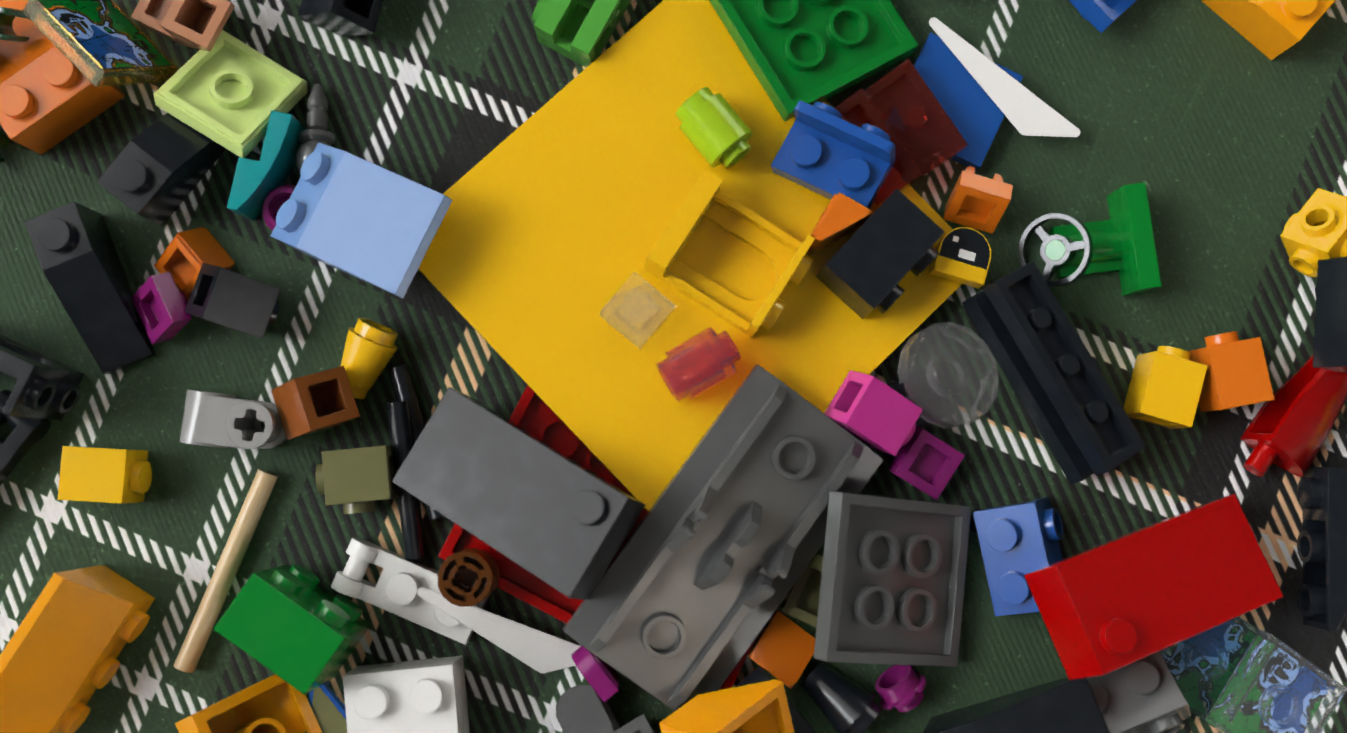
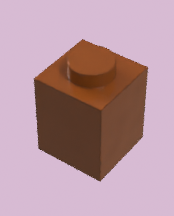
[271,365,360,440]

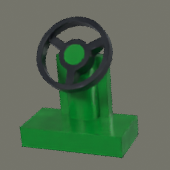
[1018,182,1162,296]

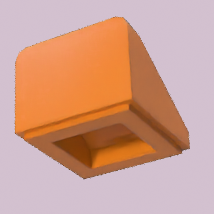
[807,192,872,254]
[154,227,235,301]
[748,610,815,689]

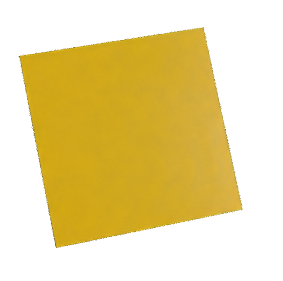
[418,0,962,511]

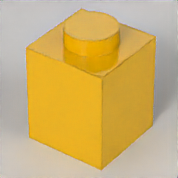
[1123,346,1208,429]
[57,446,152,504]

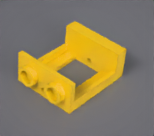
[644,169,815,337]

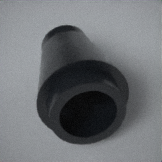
[800,661,882,733]

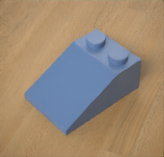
[270,143,453,298]

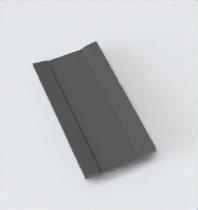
[563,364,883,711]

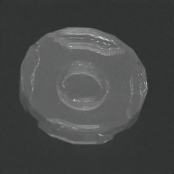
[897,322,999,428]

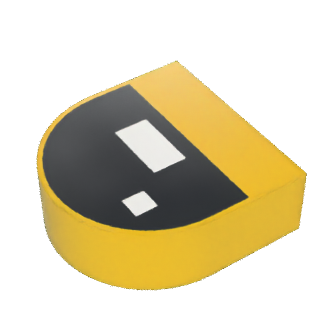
[929,227,991,289]

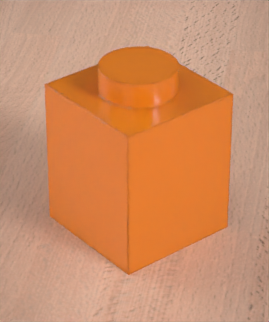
[1188,331,1275,412]

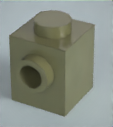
[315,445,398,515]

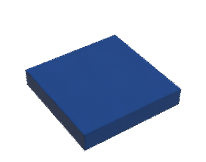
[884,32,1023,171]

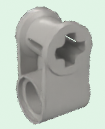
[179,389,287,449]

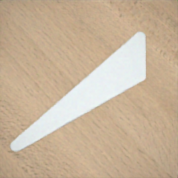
[929,17,1080,137]
[417,587,581,674]

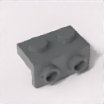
[1087,651,1191,733]

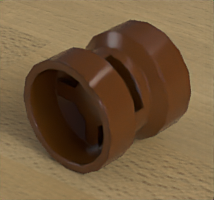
[437,548,500,607]

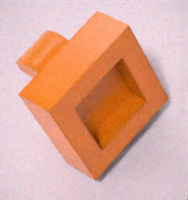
[943,166,1013,234]

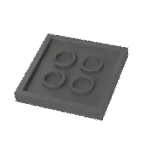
[814,491,971,667]

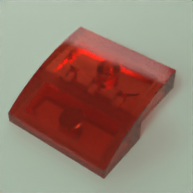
[835,59,969,205]

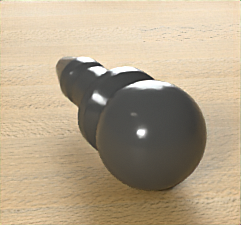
[295,84,335,172]

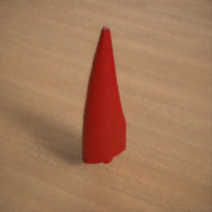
[1240,354,1347,477]

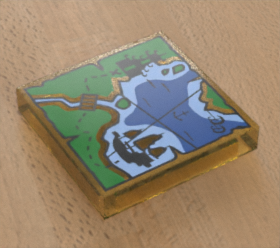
[23,0,178,87]

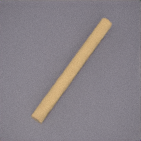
[173,469,278,673]

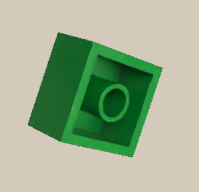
[213,564,371,695]

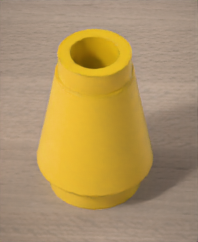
[341,317,398,399]

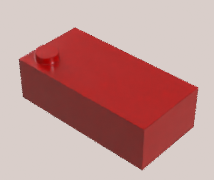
[1024,494,1284,680]

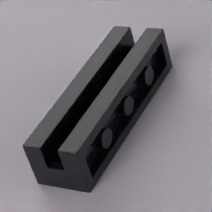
[962,261,1146,484]

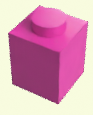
[824,370,923,456]

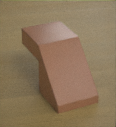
[131,0,235,52]

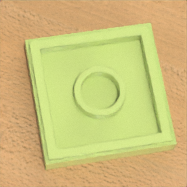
[153,30,307,158]

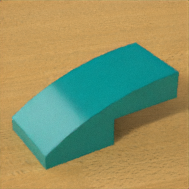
[227,110,307,220]

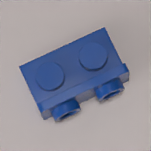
[771,100,895,209]

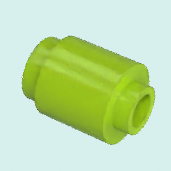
[676,87,753,168]

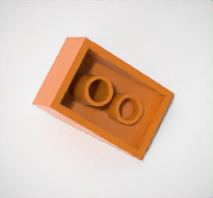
[0,0,125,155]

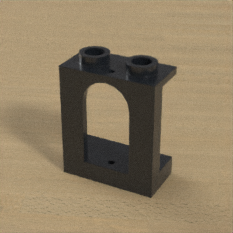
[0,335,84,420]

